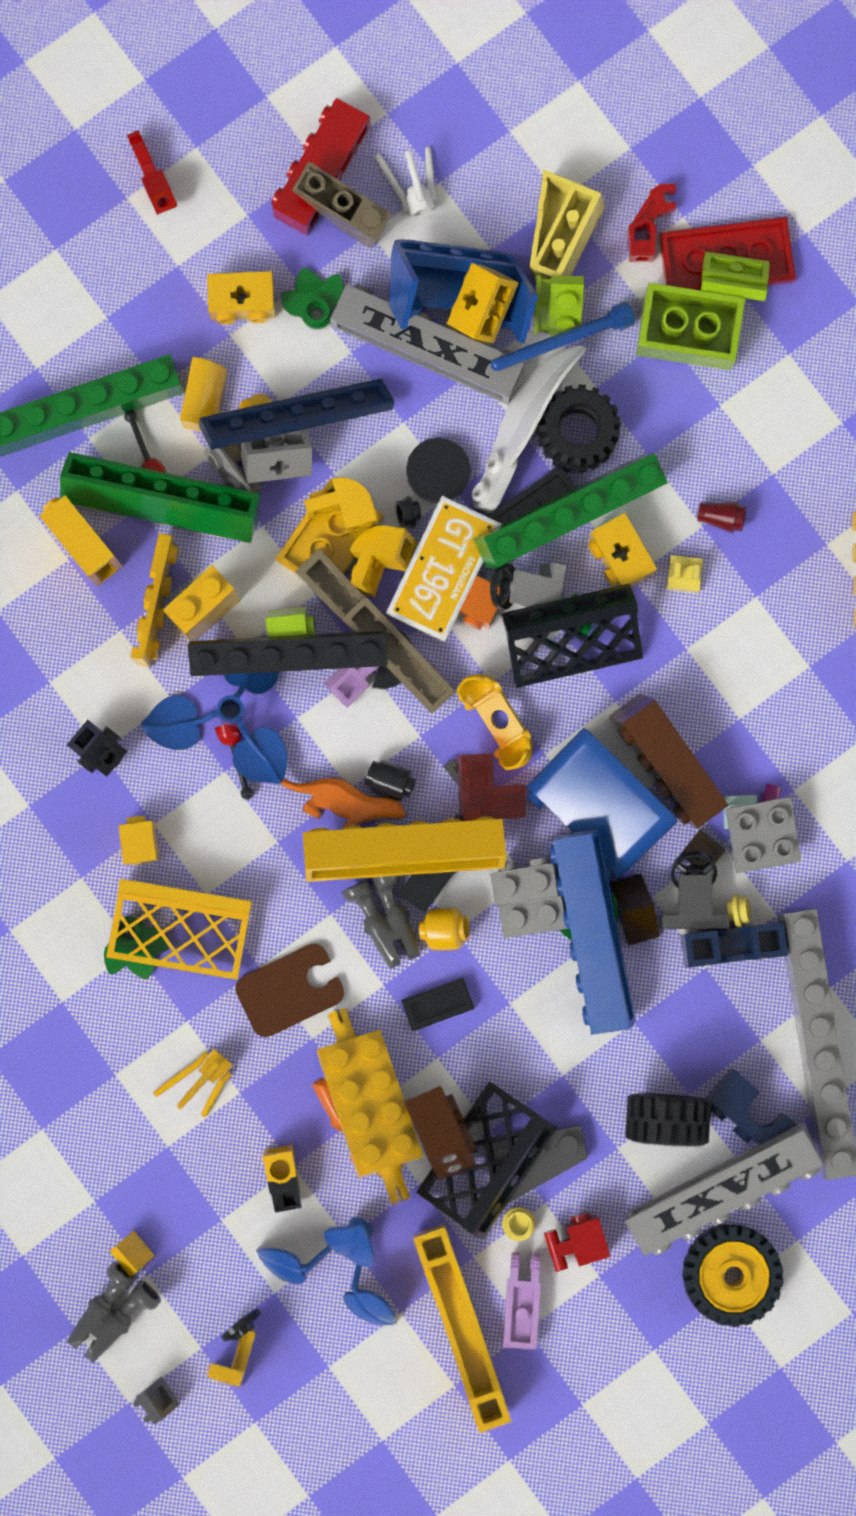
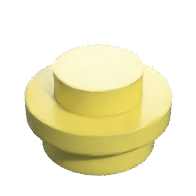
[727,894,751,927]
[502,1207,535,1241]

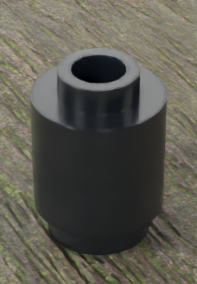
[365,760,416,801]

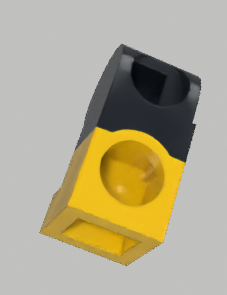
[262,1144,302,1213]

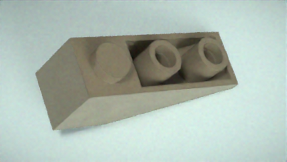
[292,161,392,248]

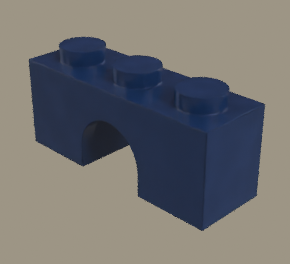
[680,922,788,968]
[705,1068,797,1145]

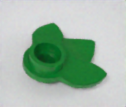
[280,268,344,330]
[104,916,169,979]

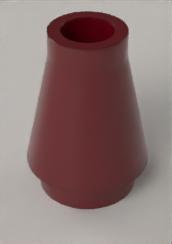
[697,501,746,534]

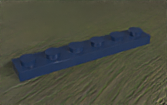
[199,378,394,450]

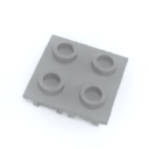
[726,797,802,873]

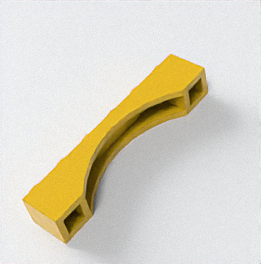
[413,1223,511,1433]

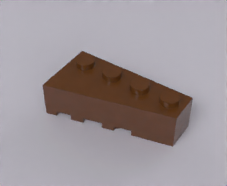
[608,693,729,829]

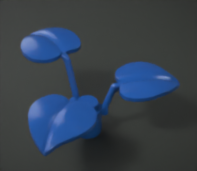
[141,636,287,784]
[256,1217,398,1325]

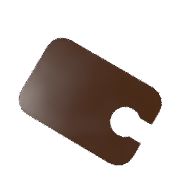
[235,944,344,1037]

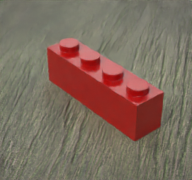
[271,98,371,236]

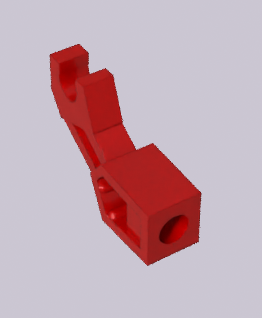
[127,130,177,215]
[627,184,676,262]

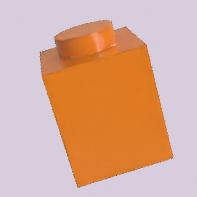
[459,576,500,630]

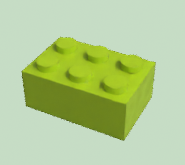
[635,282,745,371]

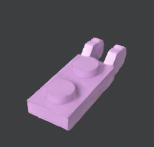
[503,1252,541,1350]

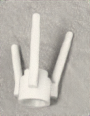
[375,147,438,217]

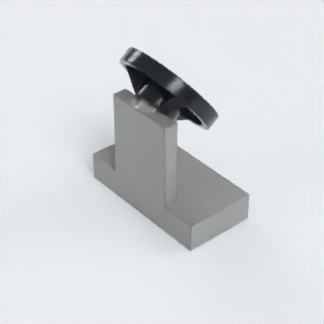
[490,562,566,609]

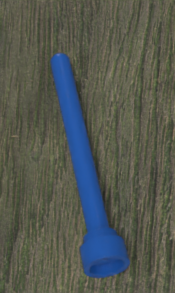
[491,301,635,371]

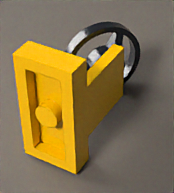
[207,1308,262,1388]

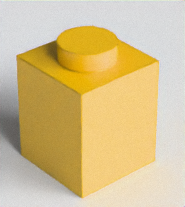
[118,816,160,866]

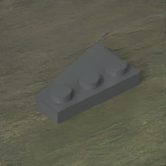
[483,1125,587,1204]

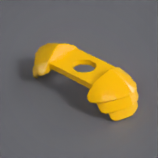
[456,674,533,770]

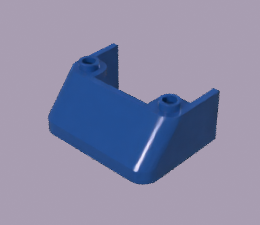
[389,239,538,343]

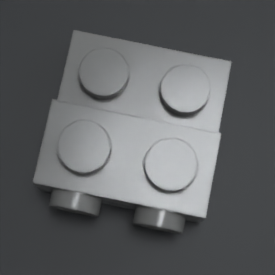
[490,857,567,938]

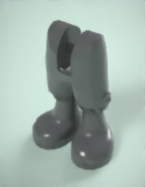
[342,875,420,969]
[66,1262,161,1363]

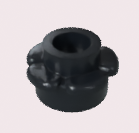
[395,496,421,528]

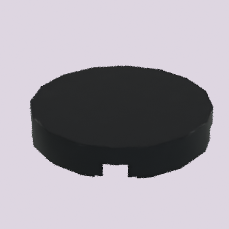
[406,438,471,504]

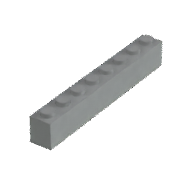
[778,909,856,1180]

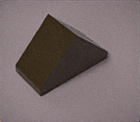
[610,874,660,946]

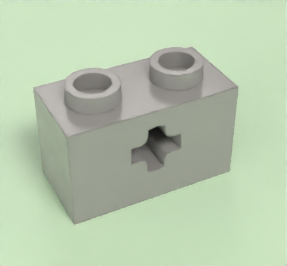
[241,429,312,483]

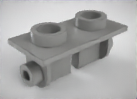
[204,444,263,493]

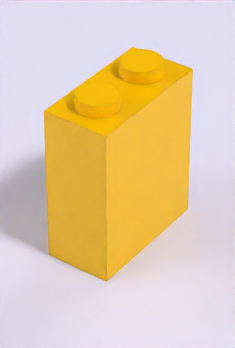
[39,495,123,587]
[163,565,241,641]

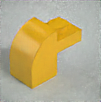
[304,478,379,535]
[349,525,417,597]

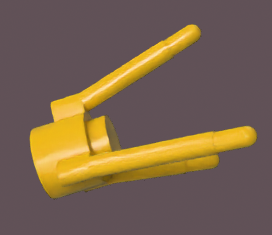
[153,1048,233,1117]

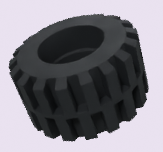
[537,384,621,473]
[625,1093,711,1147]

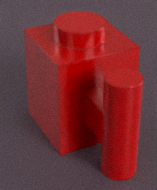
[544,1211,611,1272]

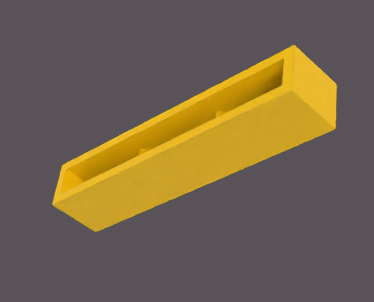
[303,816,506,882]

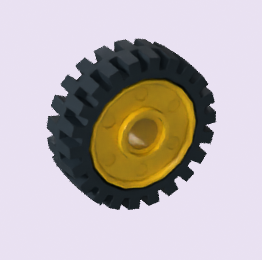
[682,1224,784,1327]

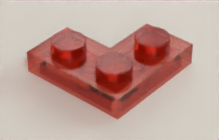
[457,753,526,821]

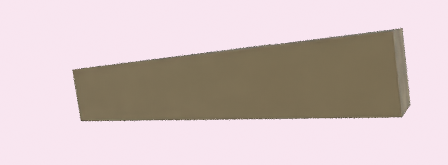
[294,549,456,714]

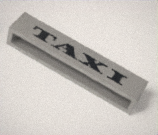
[330,284,525,405]
[625,1122,823,1256]

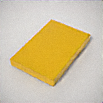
[275,480,384,575]

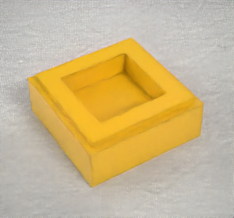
[109,1231,155,1277]

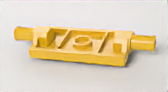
[316,1008,423,1205]

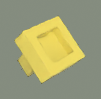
[666,555,703,593]

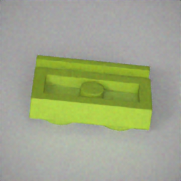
[700,252,769,301]
[533,275,584,335]

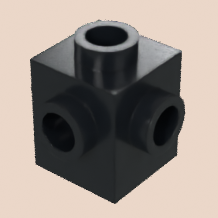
[67,719,128,777]

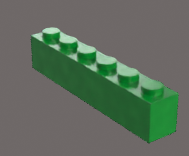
[0,354,184,457]
[60,452,260,543]
[473,453,668,568]

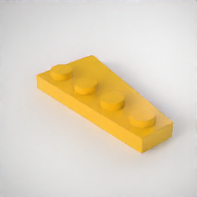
[130,533,179,668]

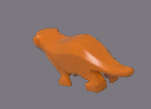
[280,777,407,829]

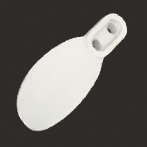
[472,346,587,514]

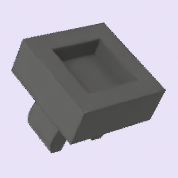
[133,1376,180,1425]

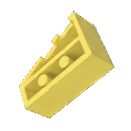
[530,169,605,281]

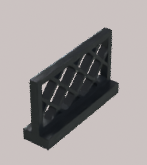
[501,583,643,688]
[416,1081,557,1240]

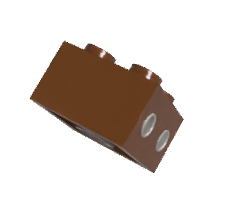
[404,1086,478,1181]

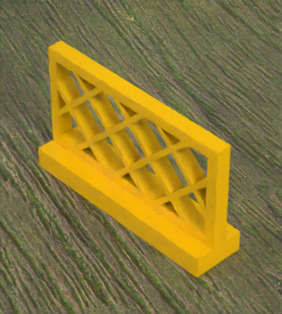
[106,879,252,980]

